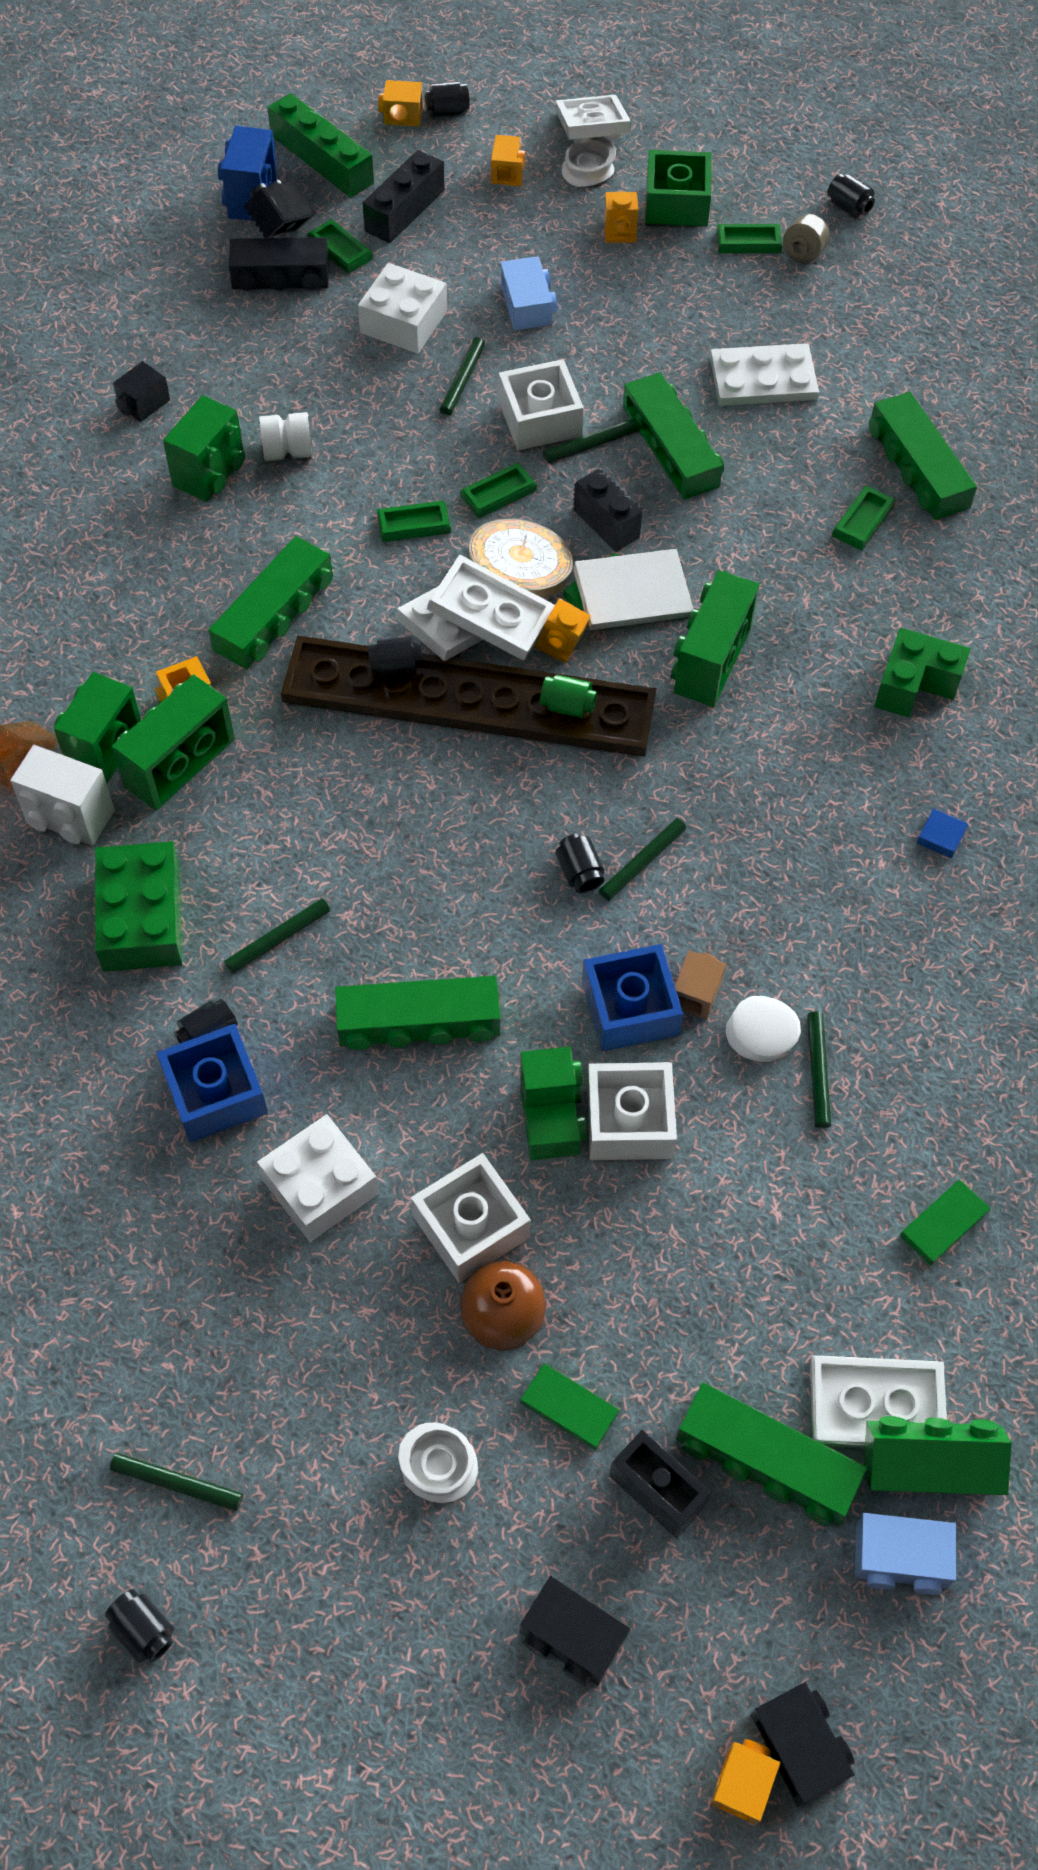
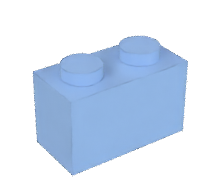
[501,256,557,330]
[855,1513,956,1595]

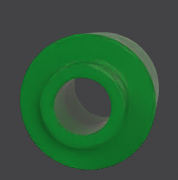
[540,674,597,719]

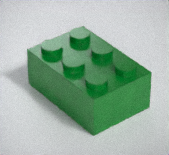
[670,570,760,707]
[112,674,235,811]
[95,841,183,972]

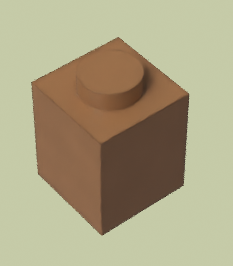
[675,950,727,1020]

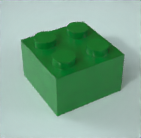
[645,150,712,227]
[163,395,245,502]
[53,672,141,783]

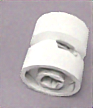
[259,412,312,461]

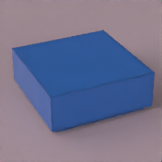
[917,808,968,859]

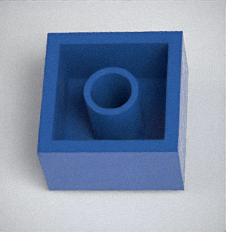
[218,126,278,221]
[582,944,683,1052]
[156,1024,268,1143]

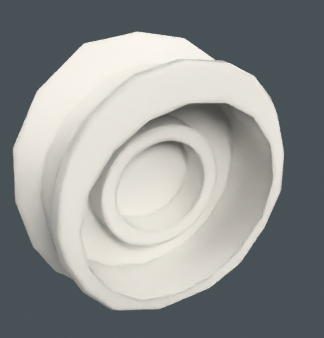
[562,137,616,187]
[726,996,801,1062]
[398,1423,478,1503]

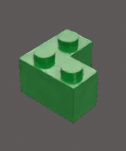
[874,627,971,718]
[520,1046,587,1161]

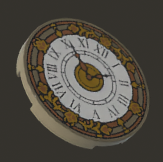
[467,519,573,598]

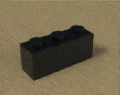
[362,149,445,244]
[229,237,329,291]

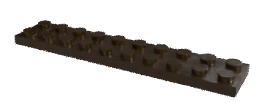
[281,635,657,756]

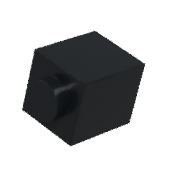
[113,361,170,422]

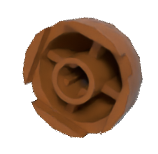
[460,1260,546,1351]

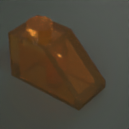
[0,721,58,792]

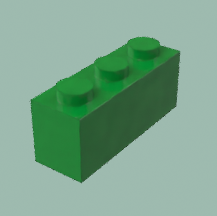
[864,1416,1012,1495]

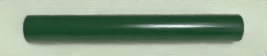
[439,337,485,416]
[543,418,639,463]
[599,818,686,901]
[224,898,330,974]
[807,1011,831,1128]
[110,1453,243,1511]

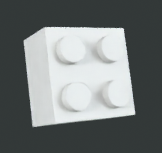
[358,263,447,353]
[499,359,584,451]
[10,744,115,846]
[587,1062,677,1160]
[257,1114,379,1242]
[411,1153,531,1283]

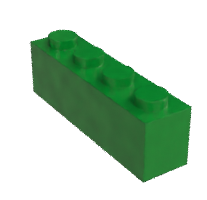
[267,93,374,198]
[623,372,724,500]
[869,391,977,520]
[208,536,333,670]
[335,975,500,1050]
[676,1382,867,1526]

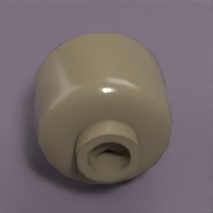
[783,214,830,263]

